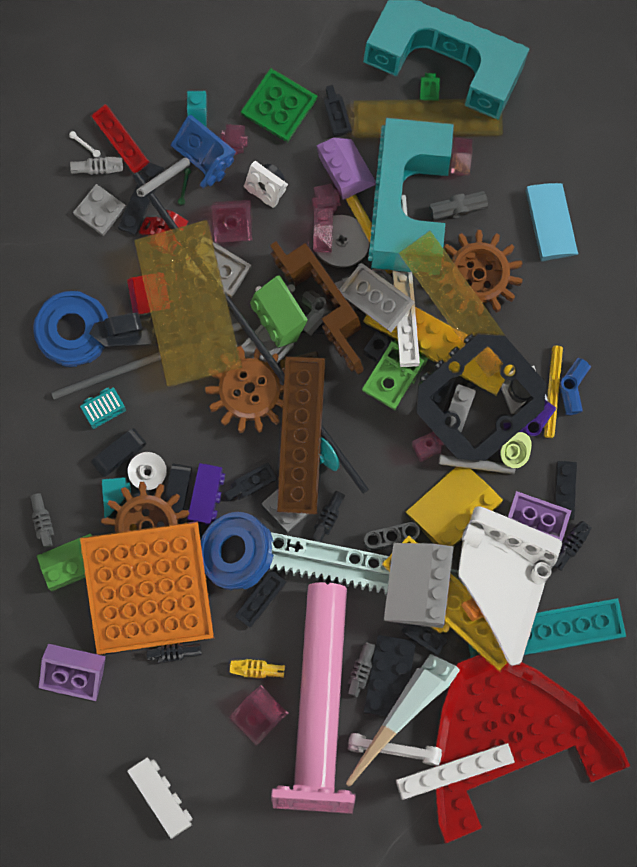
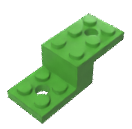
[362,340,429,410]

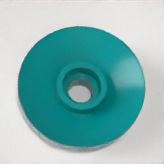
[319,437,340,471]

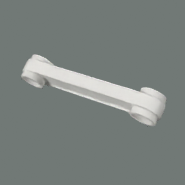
[347,733,442,766]

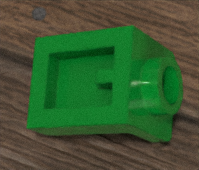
[420,73,440,101]

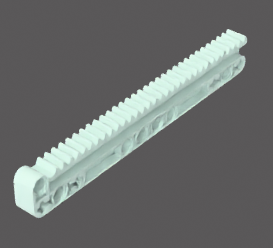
[270,532,465,595]

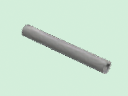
[136,157,190,197]
[438,455,516,474]

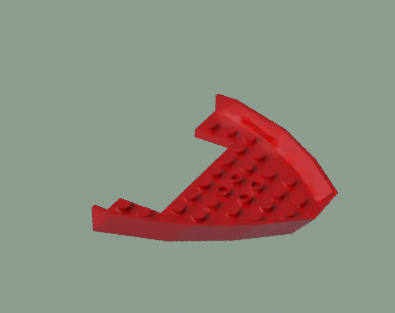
[434,654,630,844]

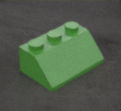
[250,275,308,348]
[37,534,92,592]

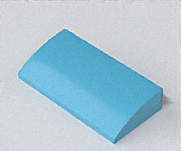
[526,183,578,261]

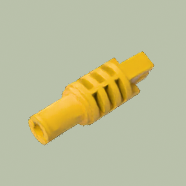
[230,659,285,678]

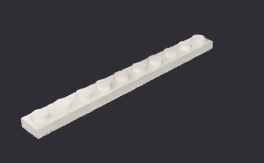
[392,195,420,367]

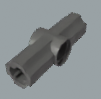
[430,191,488,221]

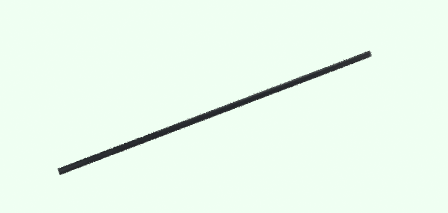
[132,172,369,494]

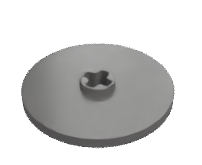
[313,215,370,268]

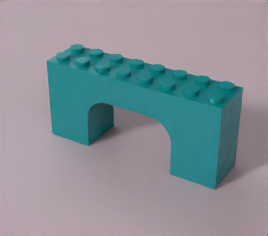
[363,0,530,120]
[368,118,454,275]

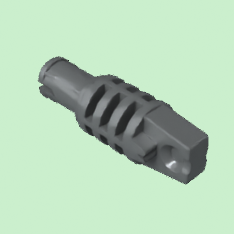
[30,493,54,548]
[348,642,376,697]

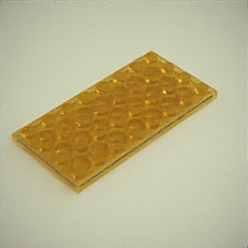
[134,220,242,387]

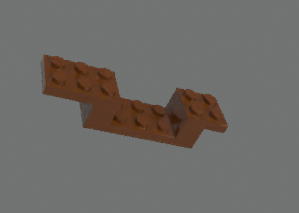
[270,241,364,375]

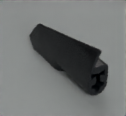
[89,307,184,347]

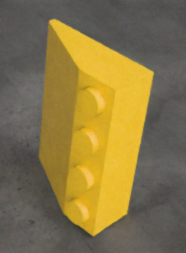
[405,467,503,547]

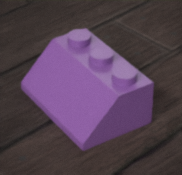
[317,138,376,200]
[507,491,571,542]
[39,644,105,701]

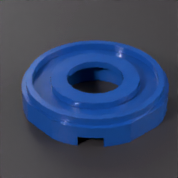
[33,291,108,367]
[201,512,274,591]

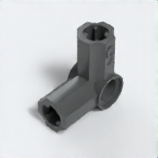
[302,290,335,336]

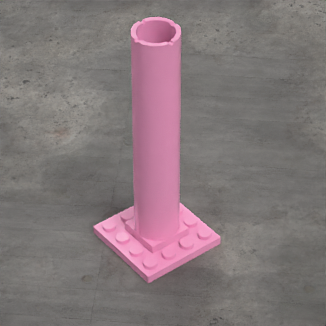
[272,583,355,813]

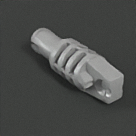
[70,157,123,175]

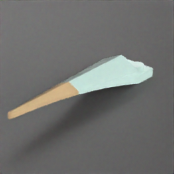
[346,654,460,786]

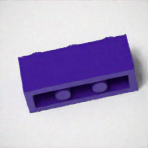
[188,463,225,526]

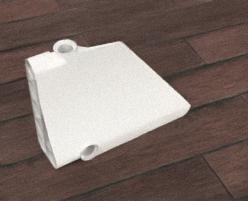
[458,507,562,666]

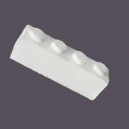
[128,758,192,839]

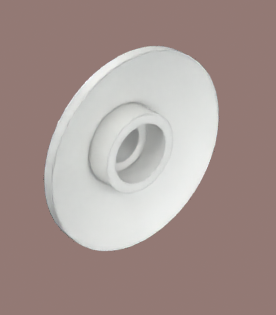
[128,452,167,490]

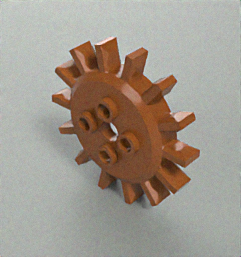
[436,230,523,316]
[205,346,285,433]
[101,482,190,533]

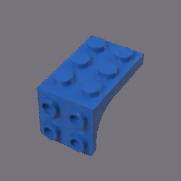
[171,115,236,188]

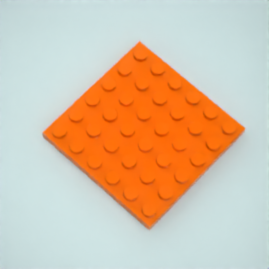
[80,521,214,655]

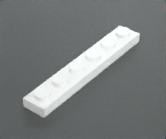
[396,743,514,800]

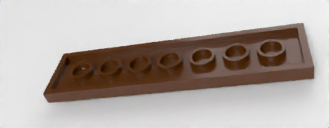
[277,357,325,514]

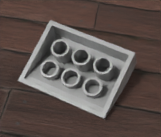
[384,543,453,628]

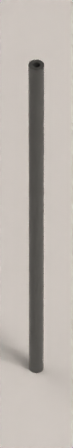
[51,319,249,399]

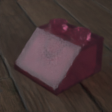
[212,200,252,243]
[229,685,288,746]

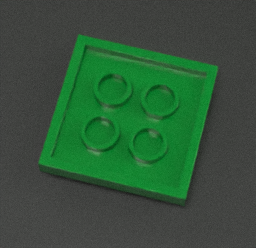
[241,68,318,143]

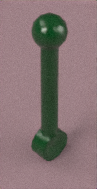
[178,168,191,206]

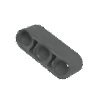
[364,522,419,551]

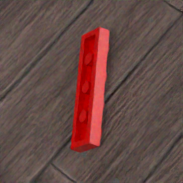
[92,104,149,173]

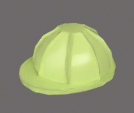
[500,432,531,468]

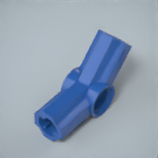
[559,358,591,415]

